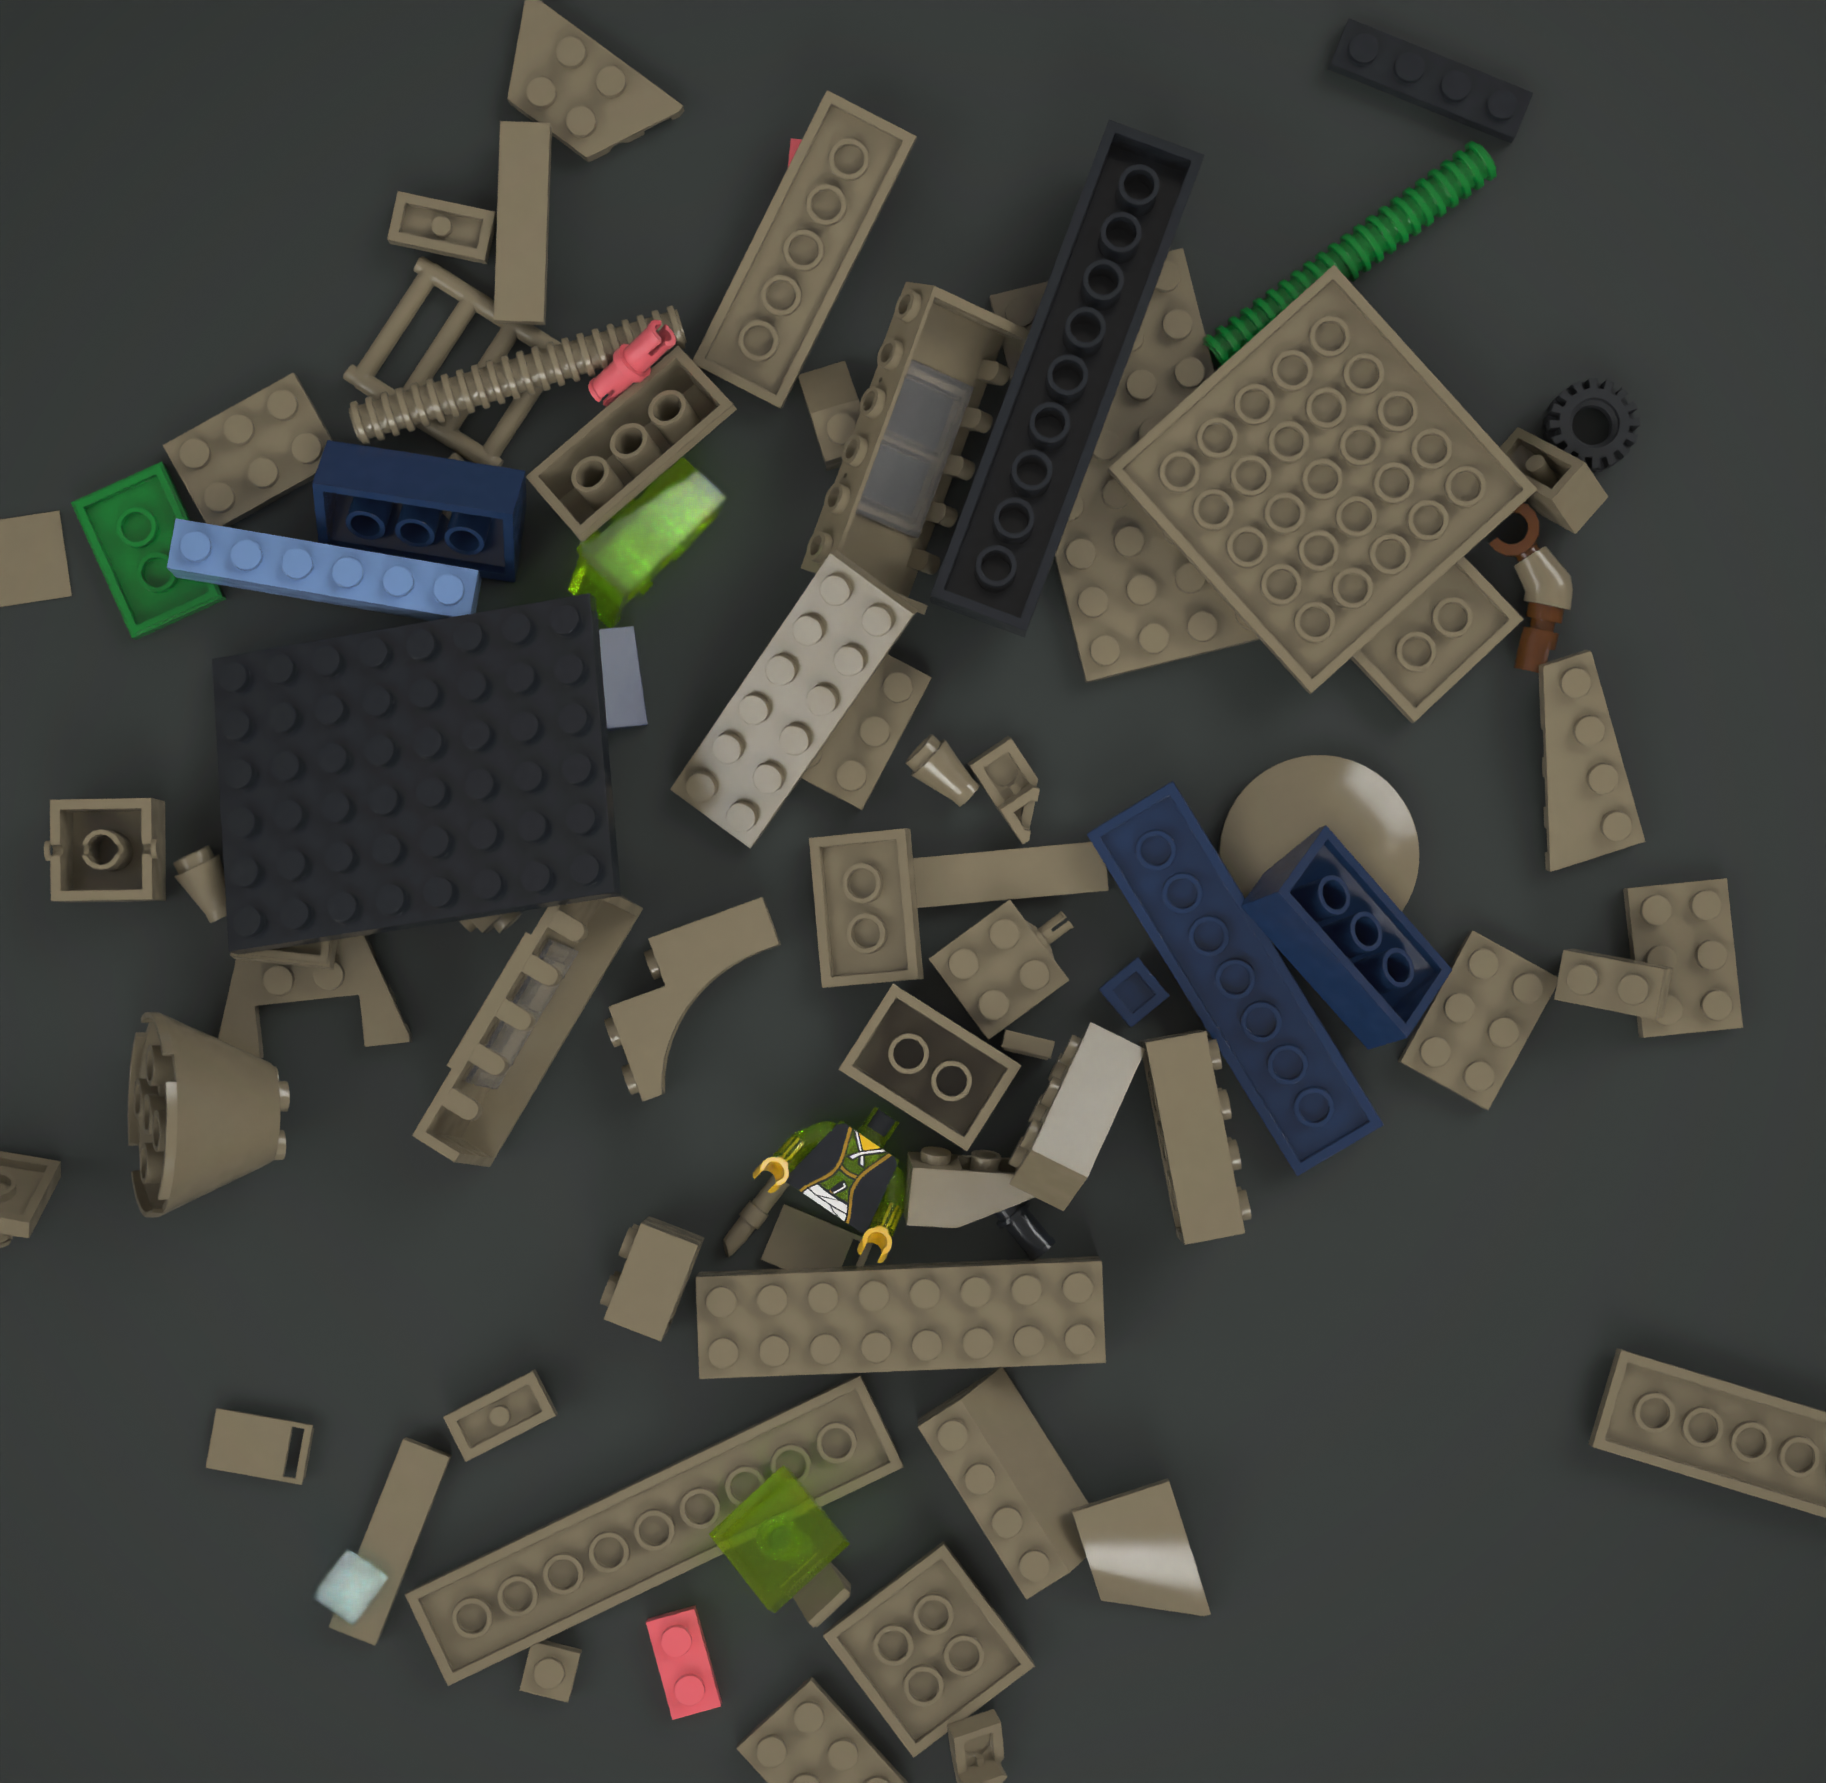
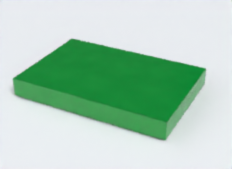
[71,461,226,640]

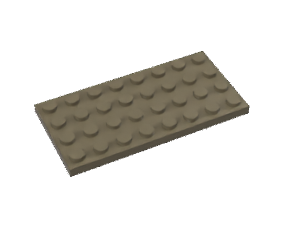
[989,248,1260,683]

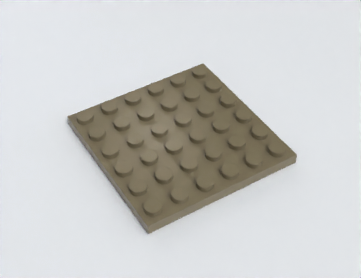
[1107,265,1538,694]

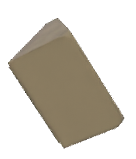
[792,1559,851,1628]

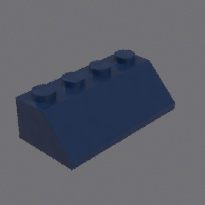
[312,440,527,583]
[1240,825,1452,1050]

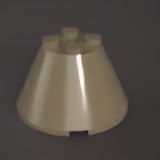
[128,1012,290,1217]

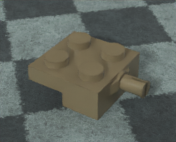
[929,899,1074,1040]

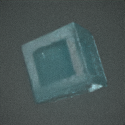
[313,1549,389,1625]

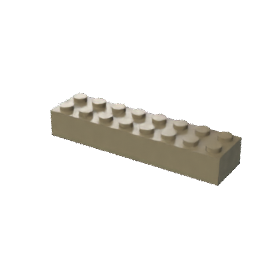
[696,1256,1106,1379]

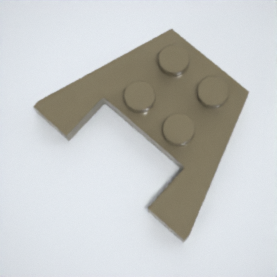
[218,935,413,1058]

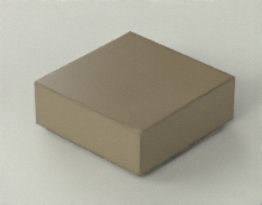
[1000,1029,1055,1060]

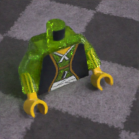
[753,1106,906,1263]

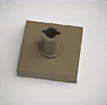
[0,1151,61,1248]

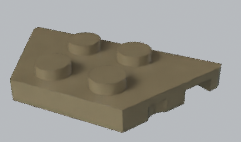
[507,0,685,162]

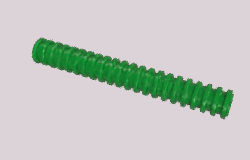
[1202,141,1497,369]

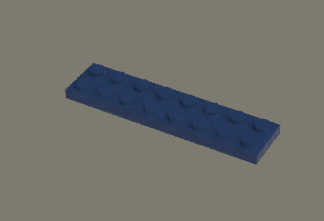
[1087,781,1384,1176]

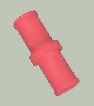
[588,320,676,406]

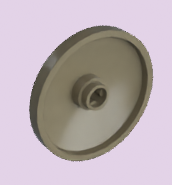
[1218,755,1419,911]

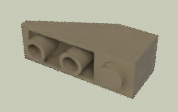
[902,1147,1035,1228]

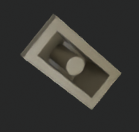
[798,361,860,471]
[1500,427,1608,534]

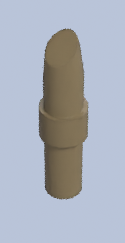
[723,1175,790,1258]

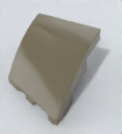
[1071,1478,1211,1616]

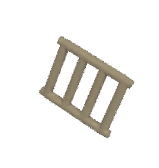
[343,256,562,467]

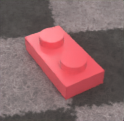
[646,1605,722,1720]

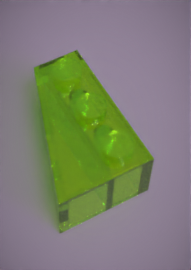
[568,457,727,628]

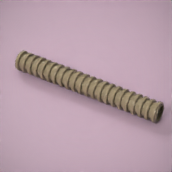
[349,305,687,446]

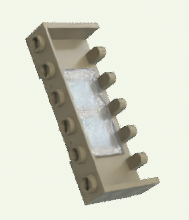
[801,282,1029,615]
[412,895,643,1167]

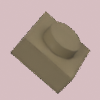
[519,1640,582,1703]

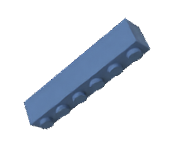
[167,518,482,621]

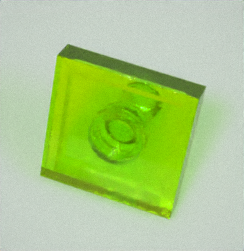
[709,1465,850,1613]

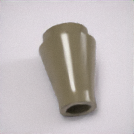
[905,734,980,807]
[173,845,227,923]

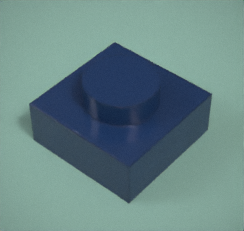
[1098,957,1169,1028]

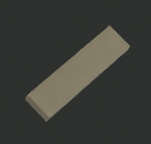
[494,121,552,325]
[913,842,1109,908]
[329,1437,452,1646]

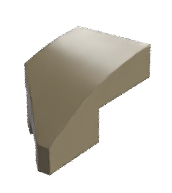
[967,736,1040,844]
[947,1709,1008,1783]

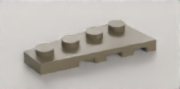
[1538,650,1646,872]

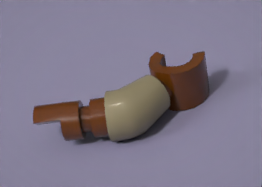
[1488,503,1573,673]

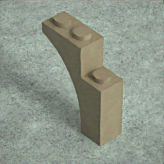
[604,897,781,1102]

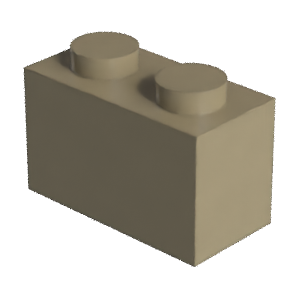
[1554,948,1673,1019]

